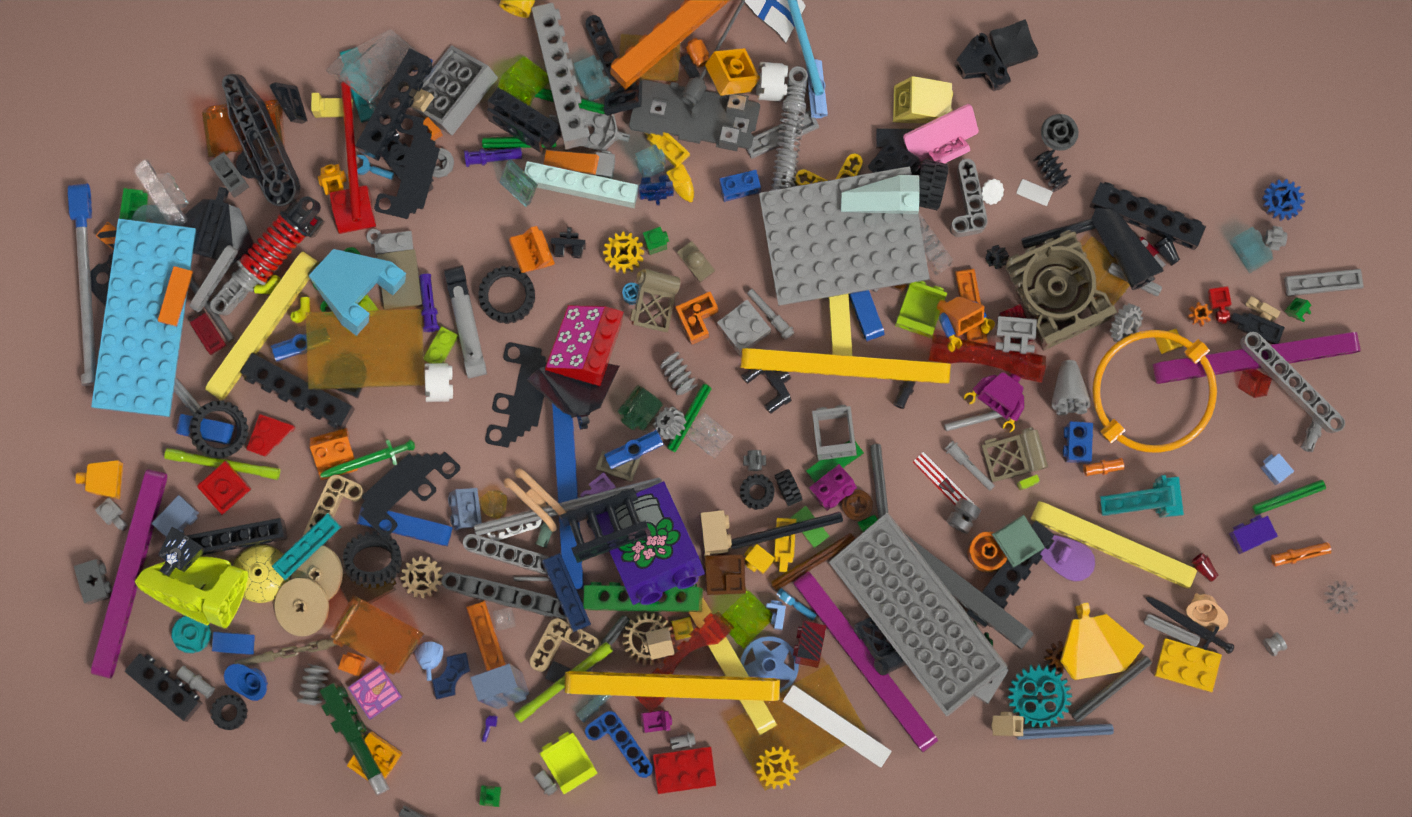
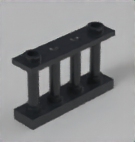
[560,488,651,563]

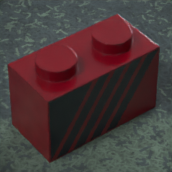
[792,621,827,668]

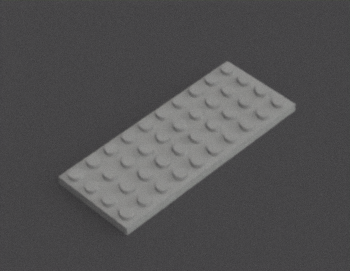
[829,513,1008,716]

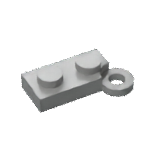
[367,229,414,255]

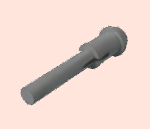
[747,289,794,339]
[945,441,995,491]

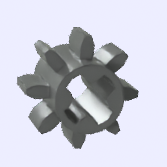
[743,450,766,471]

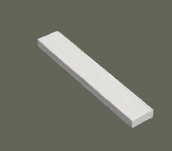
[782,685,892,768]

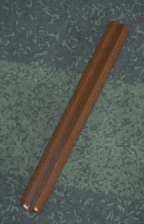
[771,533,855,591]

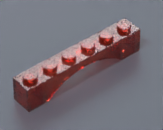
[929,334,1046,383]
[635,611,735,713]

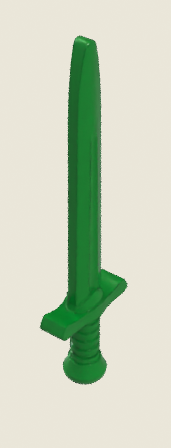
[320,439,415,477]

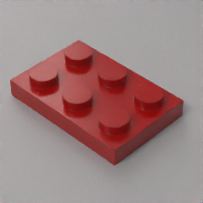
[653,747,716,794]

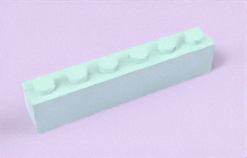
[523,161,639,208]

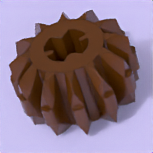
[1044,641,1067,673]

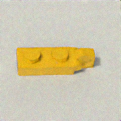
[645,132,690,168]
[774,518,796,572]

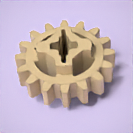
[401,556,443,599]

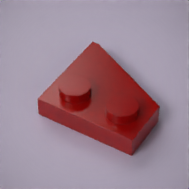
[246,414,295,457]

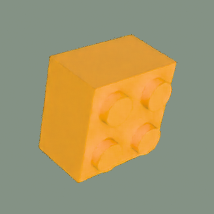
[705,48,760,95]

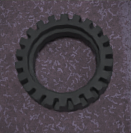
[478,266,535,324]
[189,400,249,459]
[343,531,402,588]

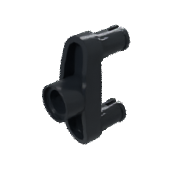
[741,369,792,414]

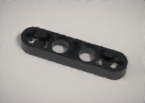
[585,15,618,83]

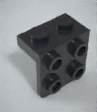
[868,140,922,175]

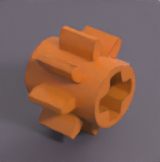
[1187,302,1212,327]

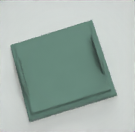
[992,515,1045,567]

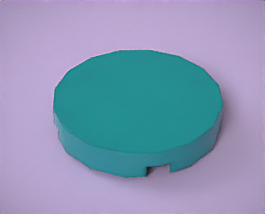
[171,616,211,654]

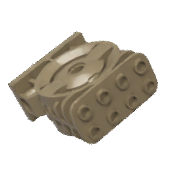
[1005,230,1117,351]

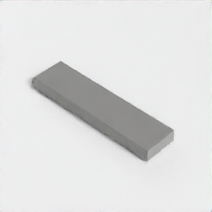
[747,110,819,159]
[1284,269,1364,296]

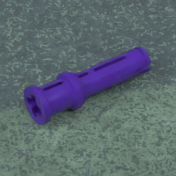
[464,147,522,167]
[419,274,440,332]

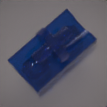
[639,175,674,206]

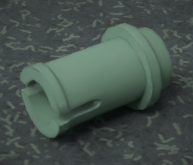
[535,523,555,548]

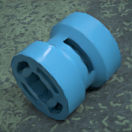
[622,283,639,305]

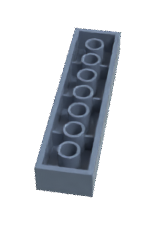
[470,664,530,709]

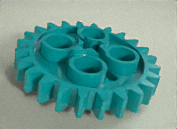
[1008,664,1072,728]

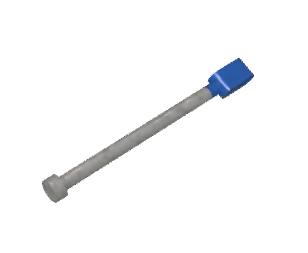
[68,183,96,386]

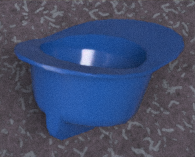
[224,664,268,701]

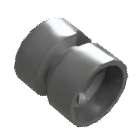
[946,498,981,534]

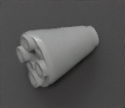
[1052,360,1091,415]

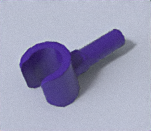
[481,715,498,742]

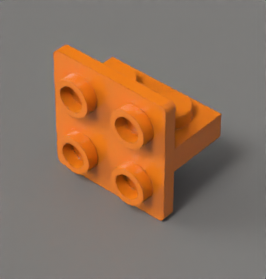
[509,226,555,273]

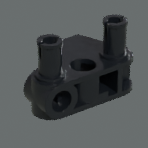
[955,33,1011,91]

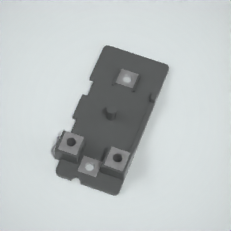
[629,80,760,151]

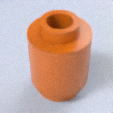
[686,38,710,68]

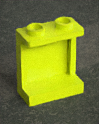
[539,732,598,794]

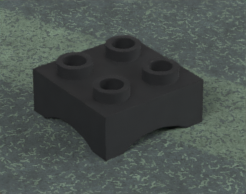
[989,19,1039,68]

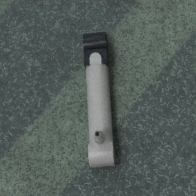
[444,265,487,379]

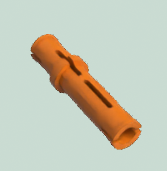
[1271,542,1331,567]

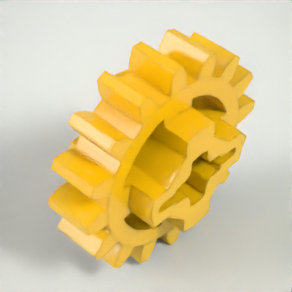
[603,232,645,274]
[756,746,799,789]

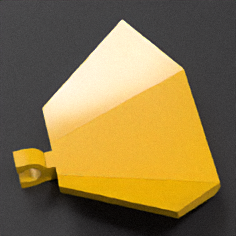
[1060,603,1144,680]

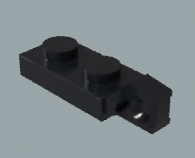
[1229,312,1285,344]

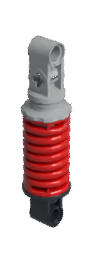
[210,196,321,316]

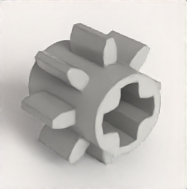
[1265,226,1287,251]

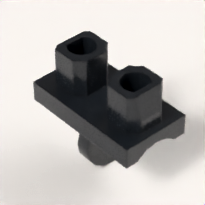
[551,227,586,259]

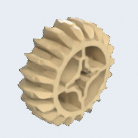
[622,613,675,666]

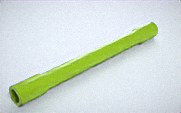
[164,448,280,480]
[514,642,613,723]

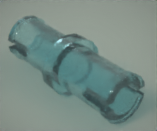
[576,695,613,723]

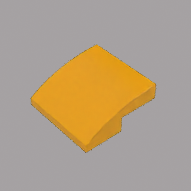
[347,731,403,781]

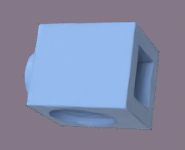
[1261,454,1294,486]

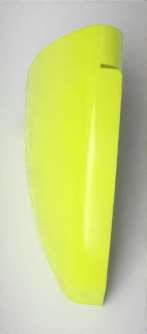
[135,557,248,628]

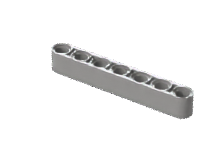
[1240,332,1345,433]

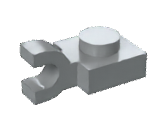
[95,497,128,531]

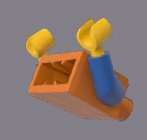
[937,297,995,352]

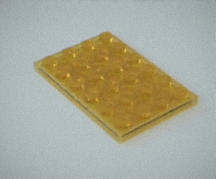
[306,309,425,390]
[727,664,867,791]

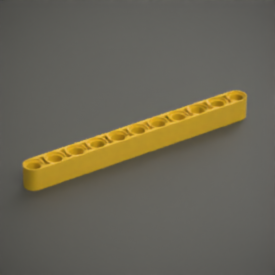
[740,348,951,384]
[565,671,780,701]

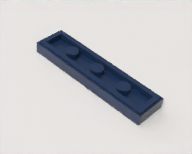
[542,553,591,633]

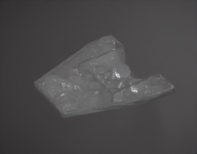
[326,29,418,111]

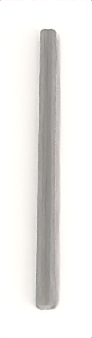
[474,478,662,535]

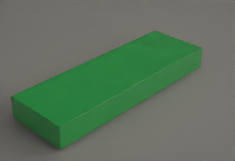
[806,440,864,483]

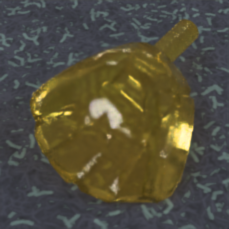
[479,490,507,519]

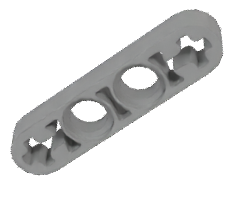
[189,245,238,312]

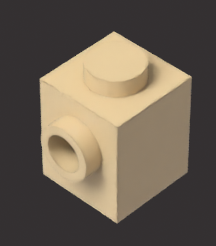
[643,627,674,660]
[991,712,1023,736]

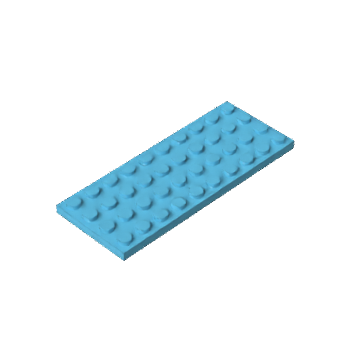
[91,219,196,417]

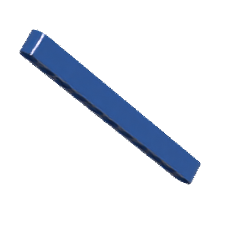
[552,403,584,589]

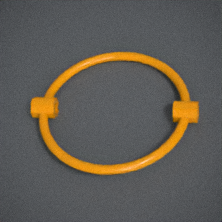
[1092,330,1217,453]

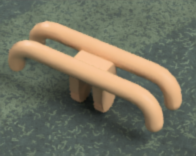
[504,468,566,532]

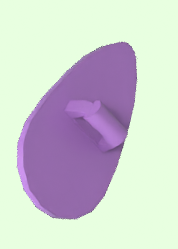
[1041,535,1095,581]

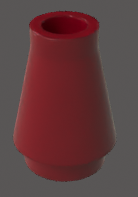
[1191,553,1219,582]

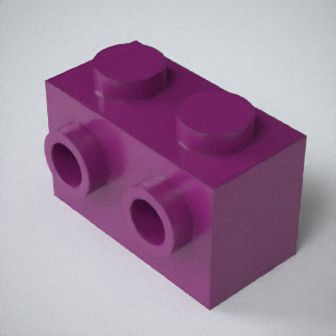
[809,464,857,511]

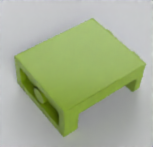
[895,281,947,339]

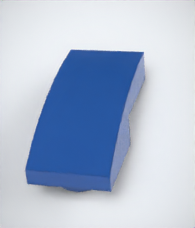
[212,631,255,654]

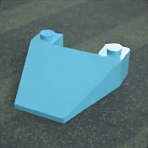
[309,249,406,336]

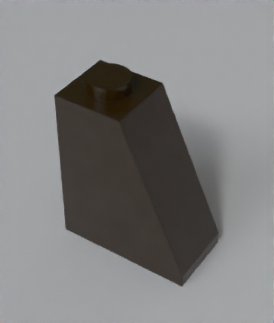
[340,574,397,611]

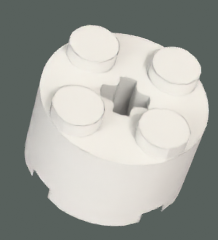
[756,62,788,101]
[425,363,453,402]

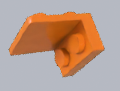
[310,428,358,480]

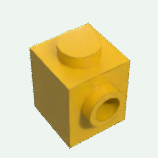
[744,544,775,575]

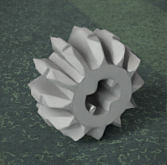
[653,407,686,440]

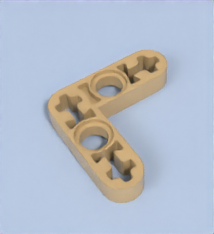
[530,618,601,672]

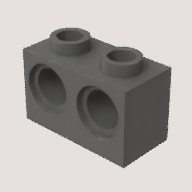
[209,152,249,198]

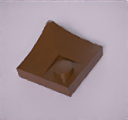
[704,554,746,595]

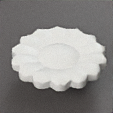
[981,179,1004,205]

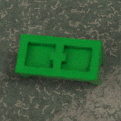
[119,188,149,222]

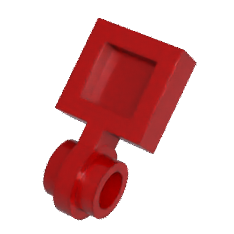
[1208,286,1232,324]

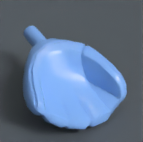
[414,641,444,681]

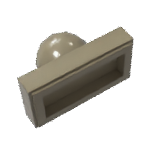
[677,241,715,283]

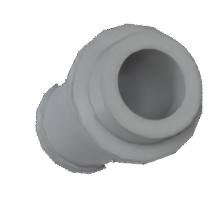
[670,732,696,750]
[534,770,558,796]

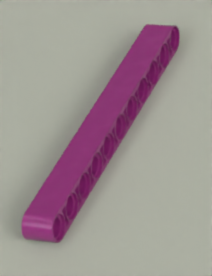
[1152,332,1361,384]
[91,469,167,679]
[793,571,938,752]

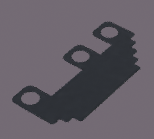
[374,114,440,219]
[485,342,547,448]
[360,452,461,537]

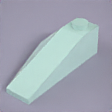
[841,175,919,214]

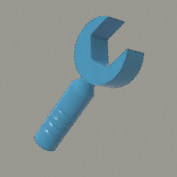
[357,155,394,180]
[777,588,817,620]

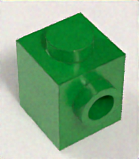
[643,227,670,255]

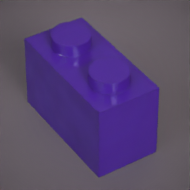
[1229,515,1278,554]

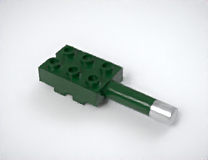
[320,683,390,796]

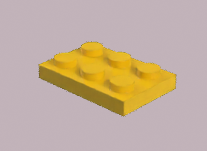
[1154,638,1222,692]

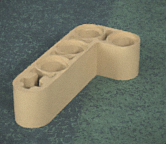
[303,475,365,536]

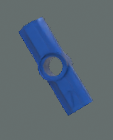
[271,327,331,362]
[604,430,664,470]

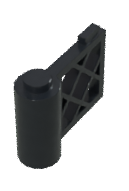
[854,617,907,675]

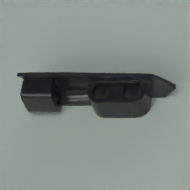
[1091,208,1164,290]

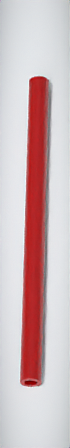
[341,82,361,222]

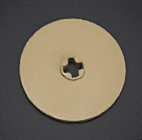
[291,546,343,600]
[275,578,329,636]

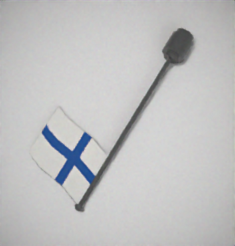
[681,0,806,106]

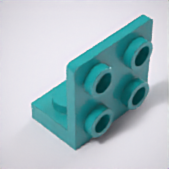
[1153,475,1184,518]

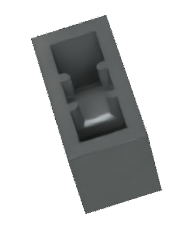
[74,559,112,605]

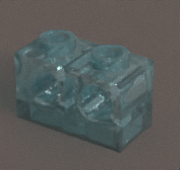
[635,144,666,180]

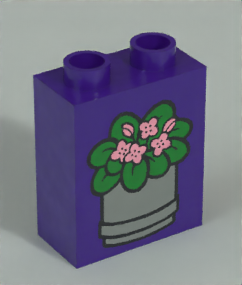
[596,481,705,605]

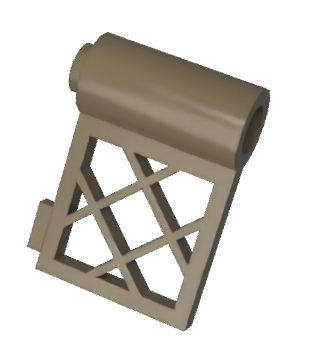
[629,269,680,333]
[982,427,1048,483]

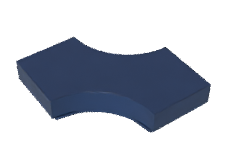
[432,652,471,700]

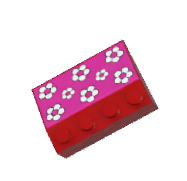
[545,305,624,386]

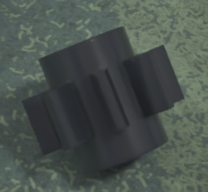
[985,245,1009,269]

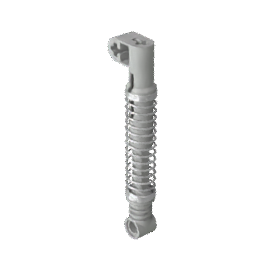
[770,66,808,191]

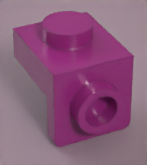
[641,710,672,733]

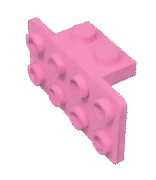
[903,104,979,163]

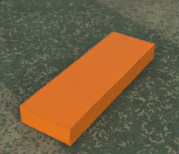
[543,150,599,175]
[158,266,193,327]

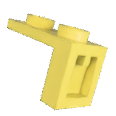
[311,93,353,118]

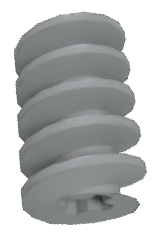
[660,352,698,395]
[297,664,330,706]

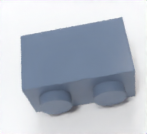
[152,495,199,537]

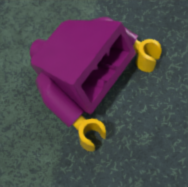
[964,372,1025,432]

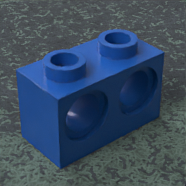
[719,170,761,202]
[1063,421,1093,464]

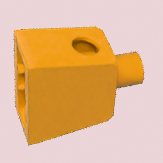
[75,461,123,499]

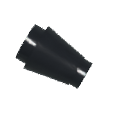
[1155,236,1180,266]

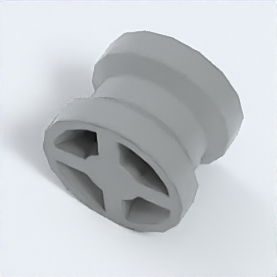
[1263,632,1287,657]

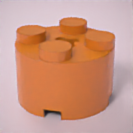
[967,532,1007,573]

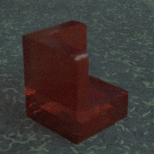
[1238,369,1272,398]

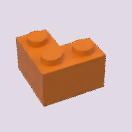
[676,291,718,345]

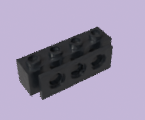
[487,87,561,153]

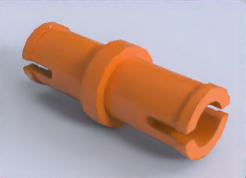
[1083,458,1124,477]

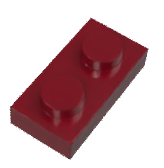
[190,313,227,355]

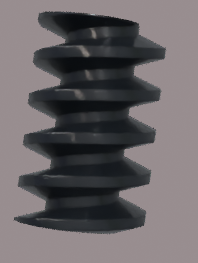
[1033,150,1071,192]

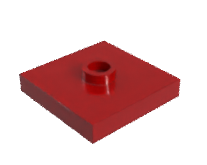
[197,461,252,515]

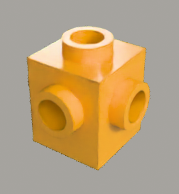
[318,164,347,195]

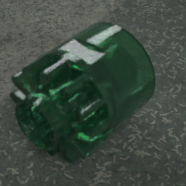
[617,385,663,431]

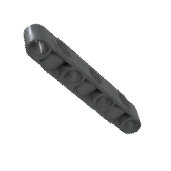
[442,572,566,619]

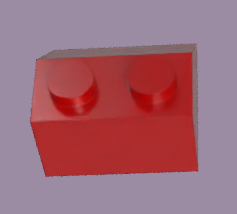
[330,185,376,234]

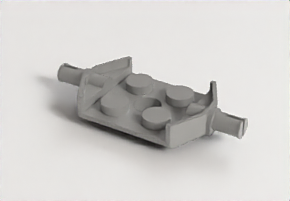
[549,107,630,151]

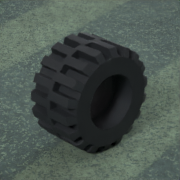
[919,159,949,211]

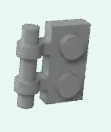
[995,316,1037,354]

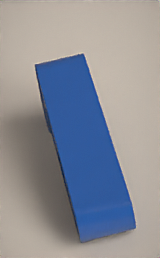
[585,711,653,778]

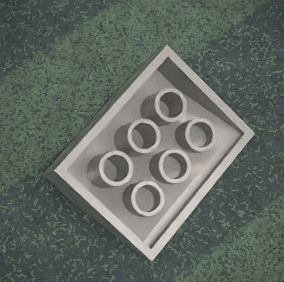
[411,45,498,135]

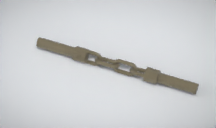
[235,633,358,666]

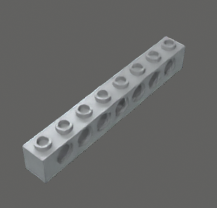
[532,3,590,149]

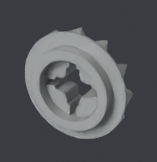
[433,148,454,178]

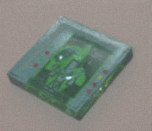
[499,159,538,207]

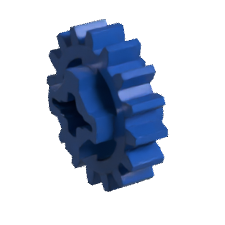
[1262,179,1305,221]

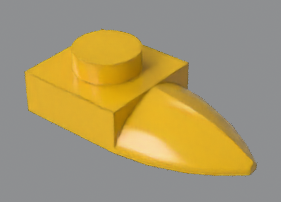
[666,164,694,203]

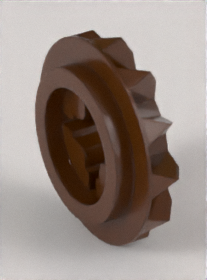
[842,490,873,521]

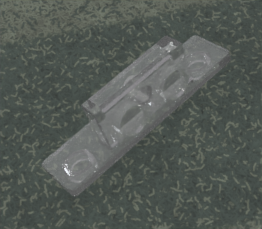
[134,160,189,226]

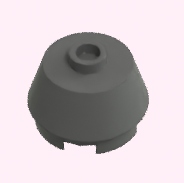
[1041,114,1079,151]

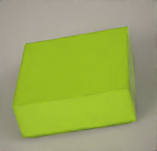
[1017,475,1040,490]

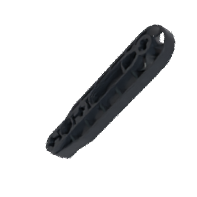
[222,74,300,206]

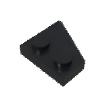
[604,77,643,116]
[269,82,308,124]

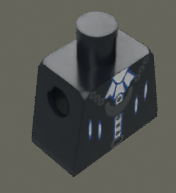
[158,527,206,577]

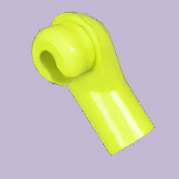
[254,275,281,294]
[290,297,310,323]

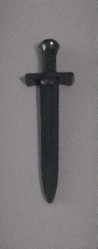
[1146,597,1234,654]

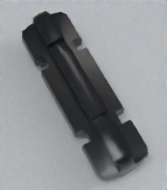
[680,54,700,78]

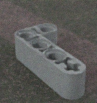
[950,159,987,237]

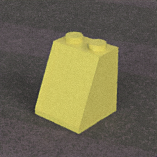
[893,76,953,124]

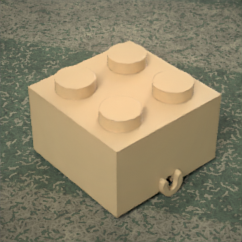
[699,510,732,556]

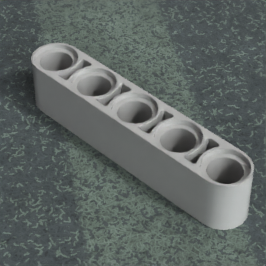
[463,534,549,575]

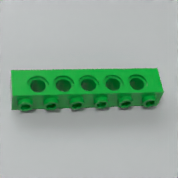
[584,582,703,612]

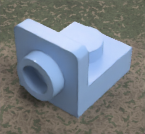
[766,600,786,630]

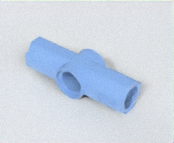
[805,59,828,119]

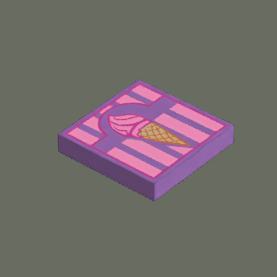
[348,665,402,720]

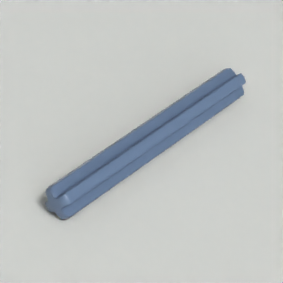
[1016,724,1114,740]

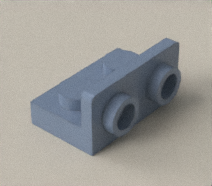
[448,488,482,530]

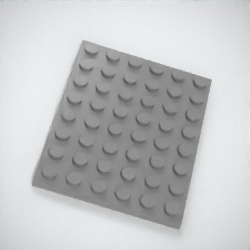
[759,167,930,306]

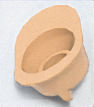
[1186,593,1228,632]

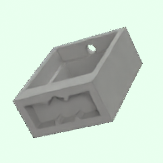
[812,405,857,460]

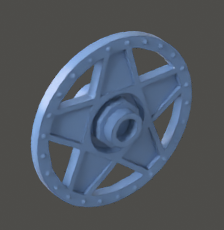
[740,636,799,693]

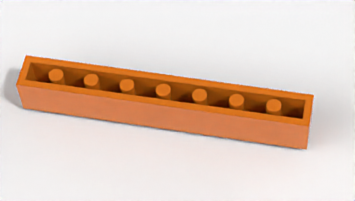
[610,0,730,89]

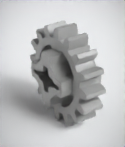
[1110,303,1143,343]

